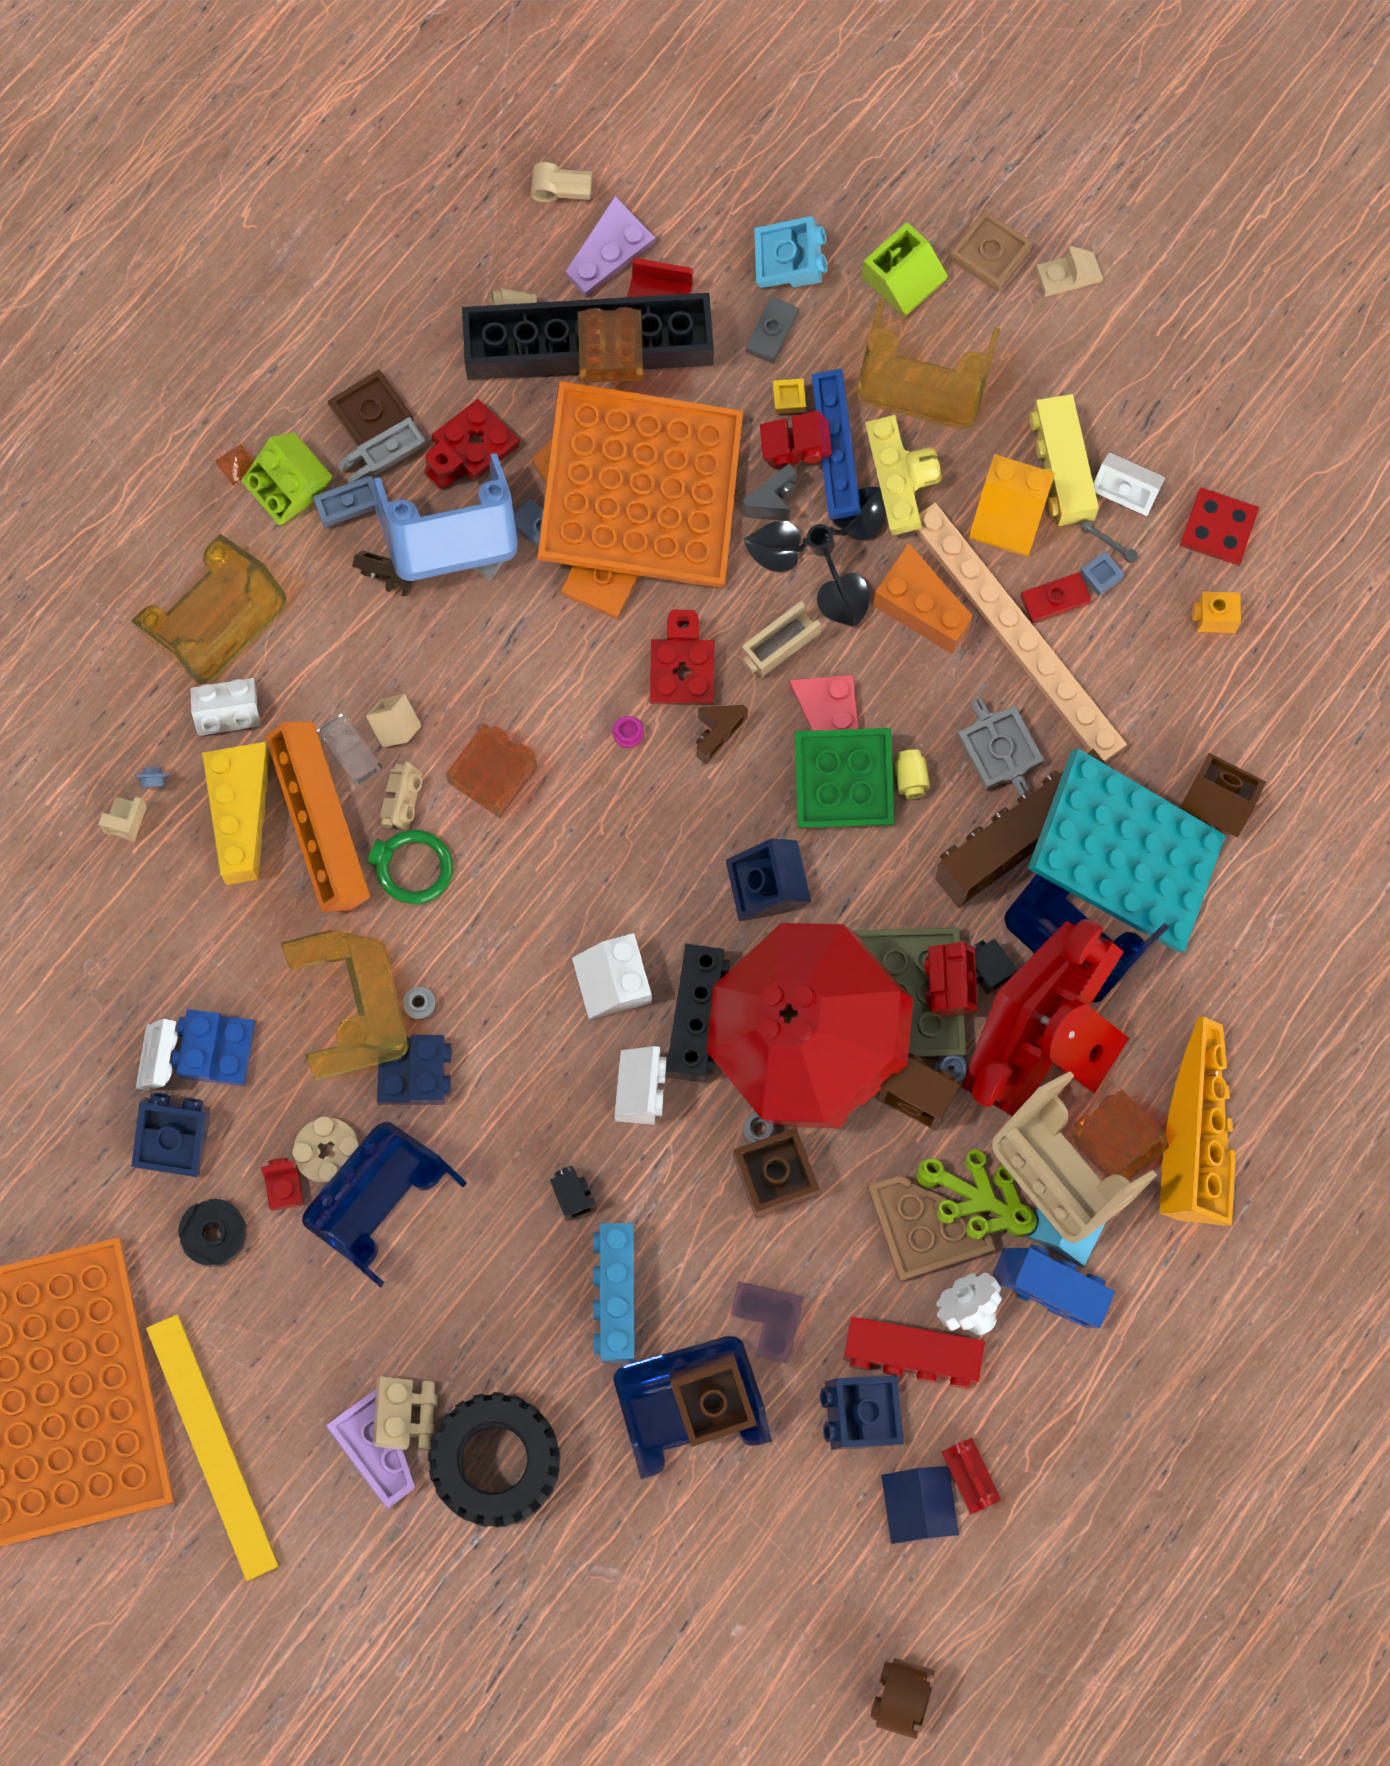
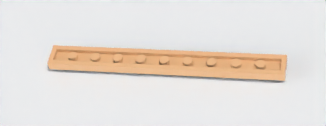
[915,503,1127,762]

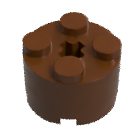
[870,1658,935,1739]

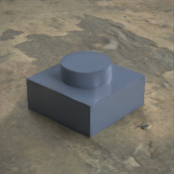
[1080,551,1125,597]

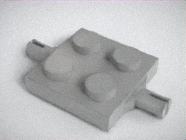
[957,698,1044,797]

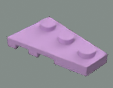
[566,196,655,297]
[326,1389,415,1510]

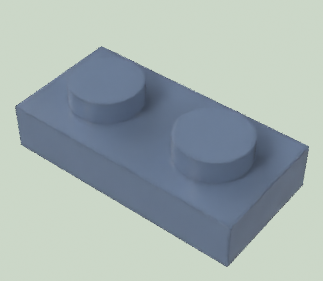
[313,475,375,528]

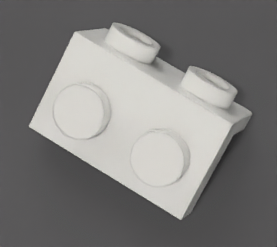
[191,678,261,736]

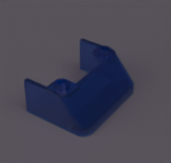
[1004,874,1170,1003]
[302,1122,467,1288]

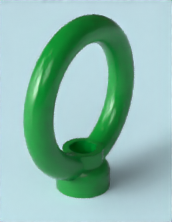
[368,830,453,904]

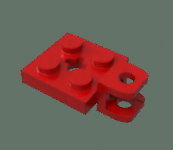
[424,399,520,489]
[650,609,715,705]

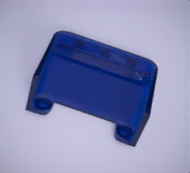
[613,1336,772,1479]

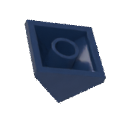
[881,1466,959,1544]

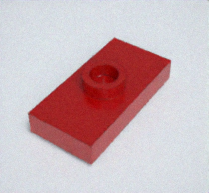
[1020,572,1091,623]

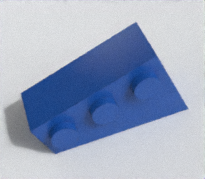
[992,1244,1115,1329]

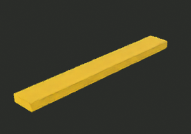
[146,1314,280,1581]

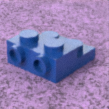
[171,1009,255,1086]

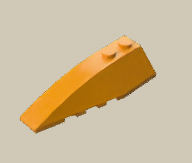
[1159,1016,1235,1226]

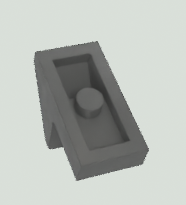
[741,463,797,521]

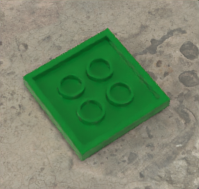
[794,728,894,828]

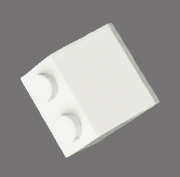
[572,933,652,1020]

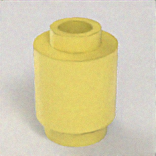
[894,749,930,799]

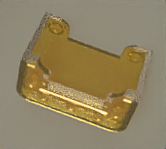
[131,534,287,684]

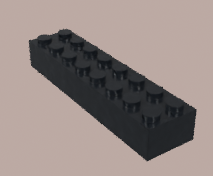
[462,292,714,380]

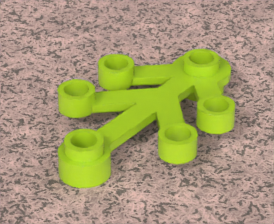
[916,1149,1036,1239]

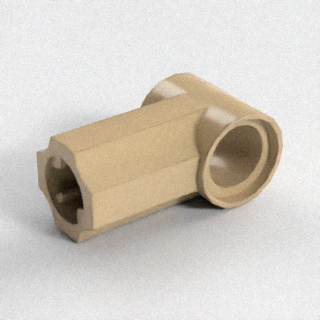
[531,162,592,203]

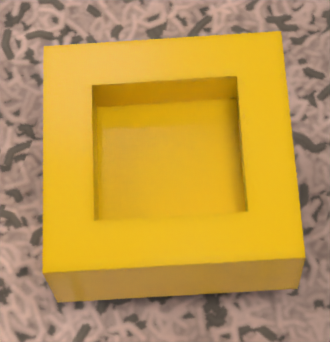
[772,379,806,414]

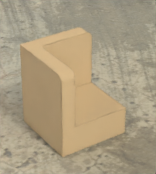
[366,694,421,747]
[98,796,147,842]

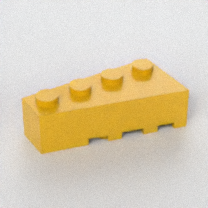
[202,742,271,885]

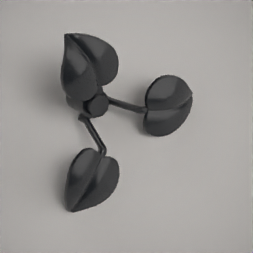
[744,487,885,627]

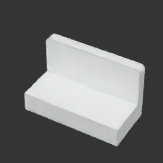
[1093,453,1165,516]

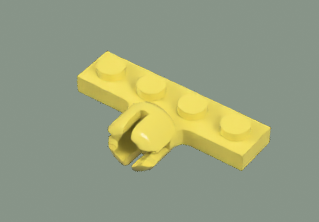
[865,415,942,536]

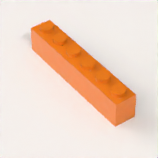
[265,721,370,912]

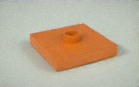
[560,566,639,620]

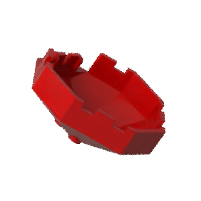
[706,923,913,1129]

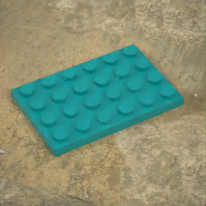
[1028,749,1225,953]

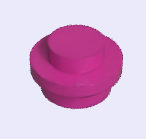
[612,716,644,748]

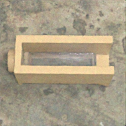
[741,601,821,679]

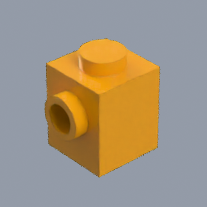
[1192,591,1241,633]

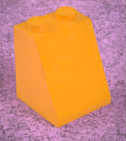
[969,454,1055,557]

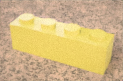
[1029,394,1099,526]

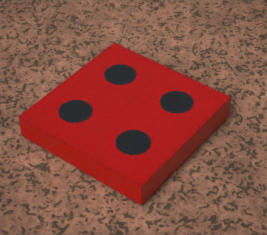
[1179,487,1259,566]

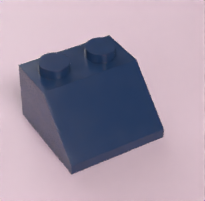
[726,838,811,921]

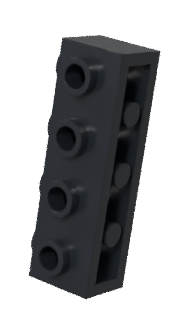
[666,943,730,1083]

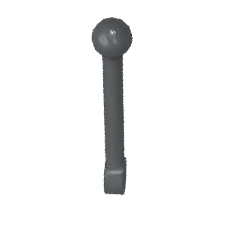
[1081,520,1138,563]

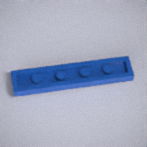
[811,368,861,520]

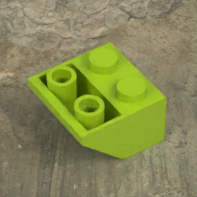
[861,222,948,318]
[241,432,333,526]

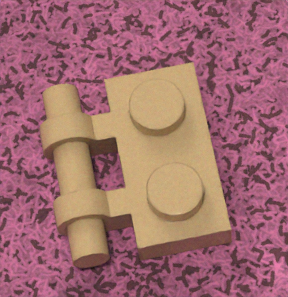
[373,1376,438,1451]

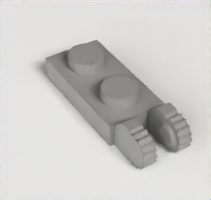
[337,417,427,483]

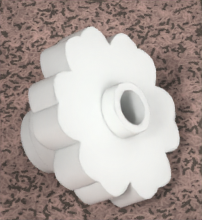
[936,1273,1002,1335]

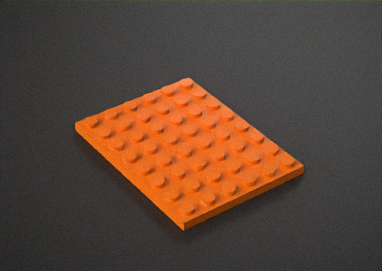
[0,1237,175,1547]

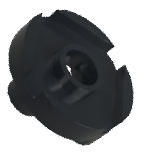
[178,1199,247,1267]

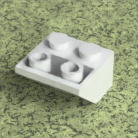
[615,1046,666,1125]

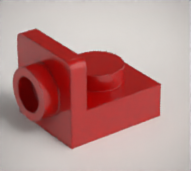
[261,1158,304,1211]

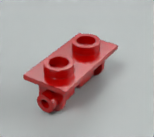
[941,1437,1001,1515]

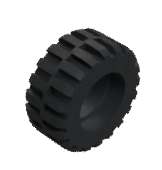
[428,1392,561,1528]

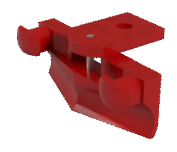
[961,919,1129,1117]

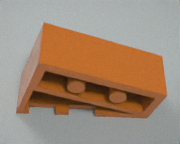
[873,543,973,654]

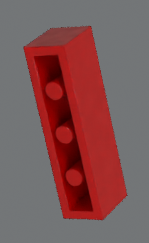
[843,1316,985,1389]

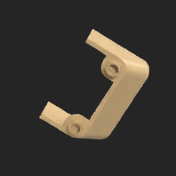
[992,1071,1157,1243]

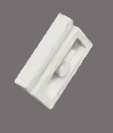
[135,1019,177,1091]

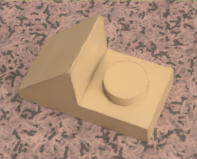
[1035,246,1103,297]

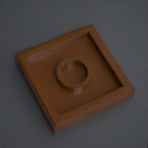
[327,369,414,447]

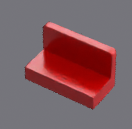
[627,258,693,297]

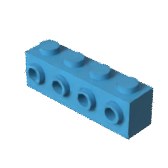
[593,1223,635,1363]

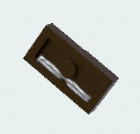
[352,550,416,597]

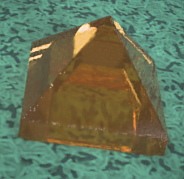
[215,444,254,485]

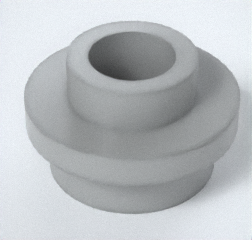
[402,987,436,1020]
[743,1113,776,1143]

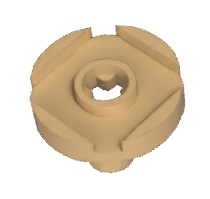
[292,1117,360,1185]

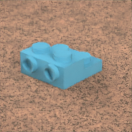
[754,216,827,289]

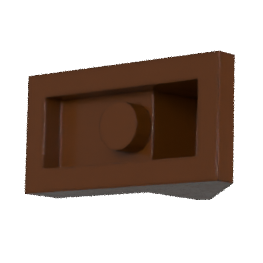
[696,705,748,764]

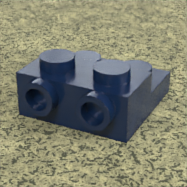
[377,1035,452,1105]
[131,1093,211,1177]
[820,1376,904,1450]

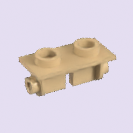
[379,761,422,831]

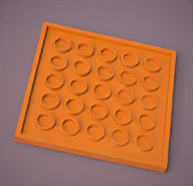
[537,381,743,589]

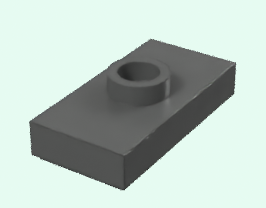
[745,297,799,364]

